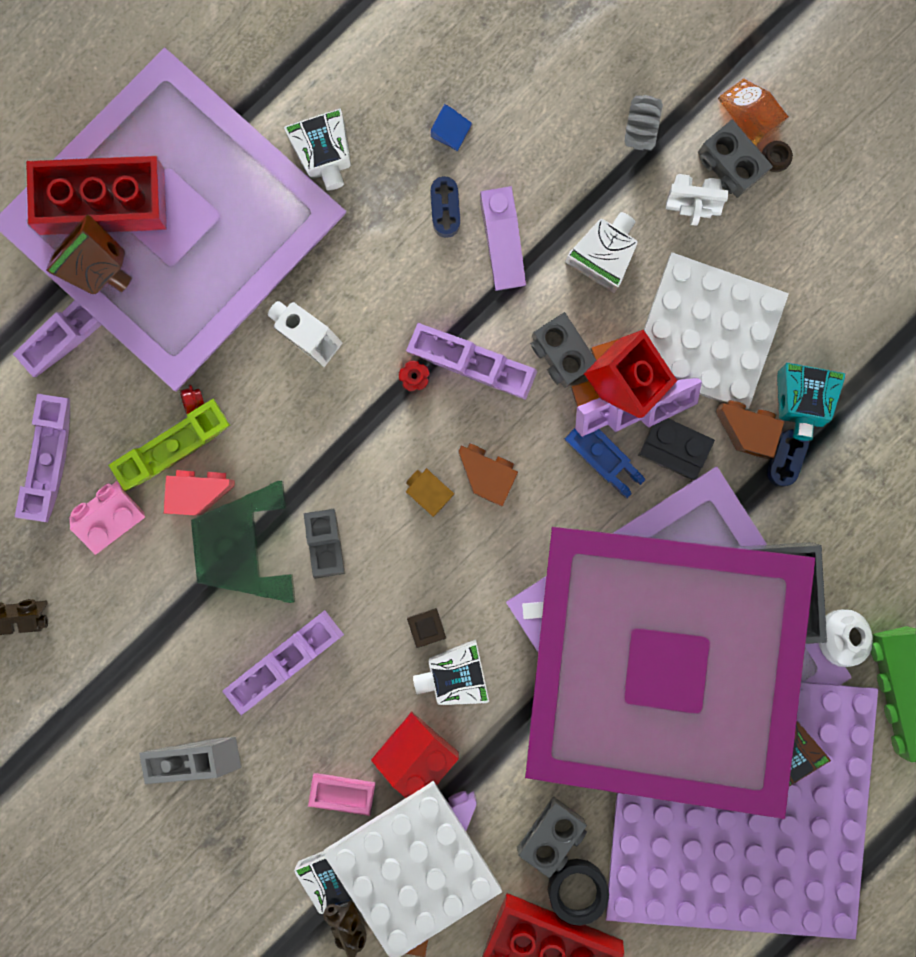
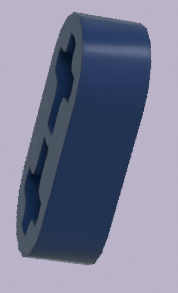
[430,176,460,238]
[767,429,809,487]

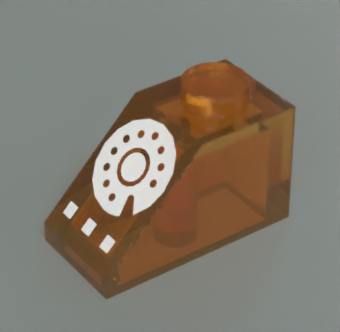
[718,78,789,146]

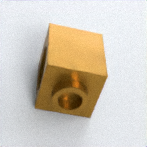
[405,468,455,517]

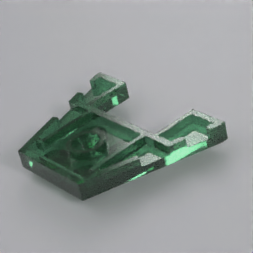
[191,481,296,603]

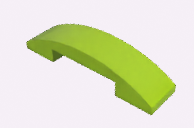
[108,399,231,492]

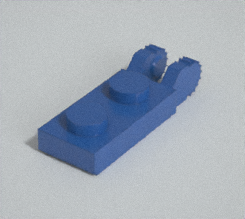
[564,428,646,499]

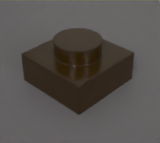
[407,608,447,648]

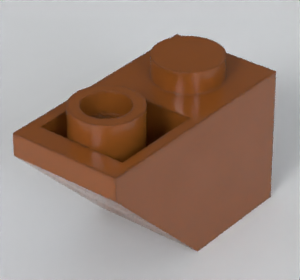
[716,400,784,459]
[458,443,518,507]

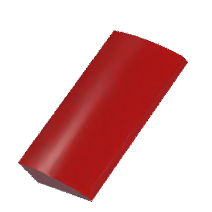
[482,893,624,957]

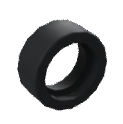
[547,858,609,926]

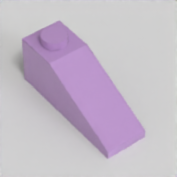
[480,186,526,291]

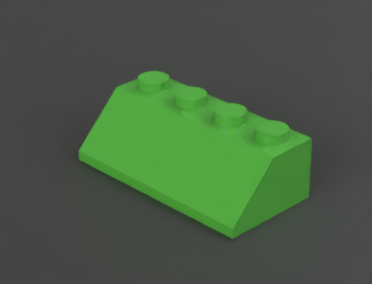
[871,626,916,762]

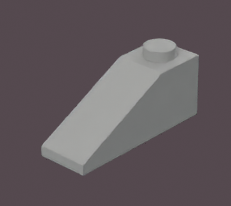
[139,737,241,784]

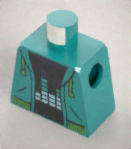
[777,363,846,441]

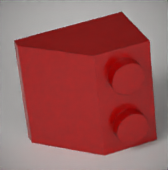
[584,329,677,418]
[371,711,459,798]

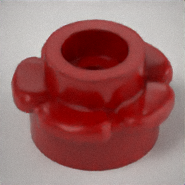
[399,361,429,391]
[180,384,204,414]

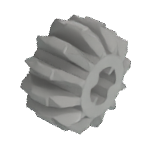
[624,95,663,151]

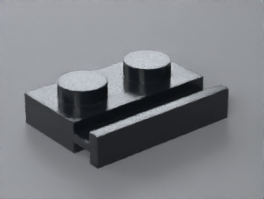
[638,418,715,481]

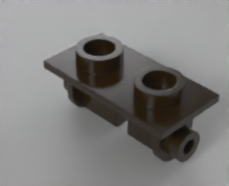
[0,599,48,635]
[323,900,367,957]

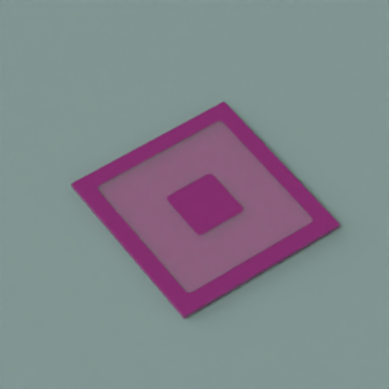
[525,526,815,819]

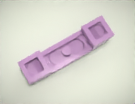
[15,394,70,522]

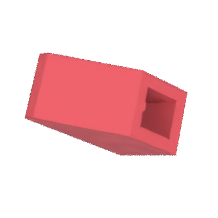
[163,470,235,516]

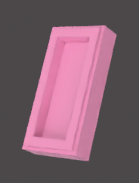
[308,773,376,816]

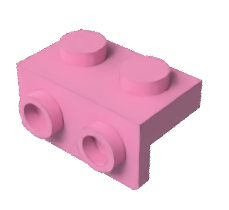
[69,480,145,555]

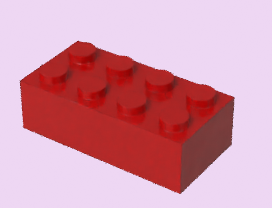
[26,156,167,235]

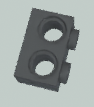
[698,119,773,198]
[530,312,597,388]
[517,796,587,878]

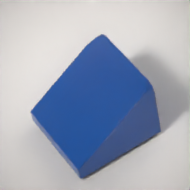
[431,104,472,151]

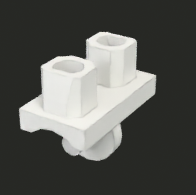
[665,174,728,226]

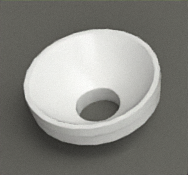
[819,609,873,667]

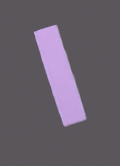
[13,300,102,377]
[406,323,538,400]
[575,378,702,437]
[222,610,344,715]

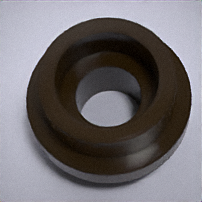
[762,141,793,172]

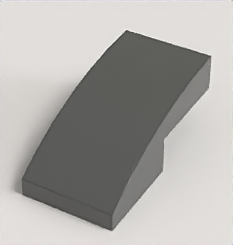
[303,509,345,579]

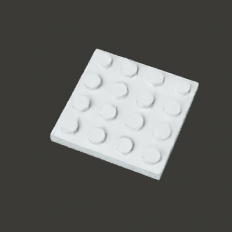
[644,253,789,410]
[323,781,502,957]

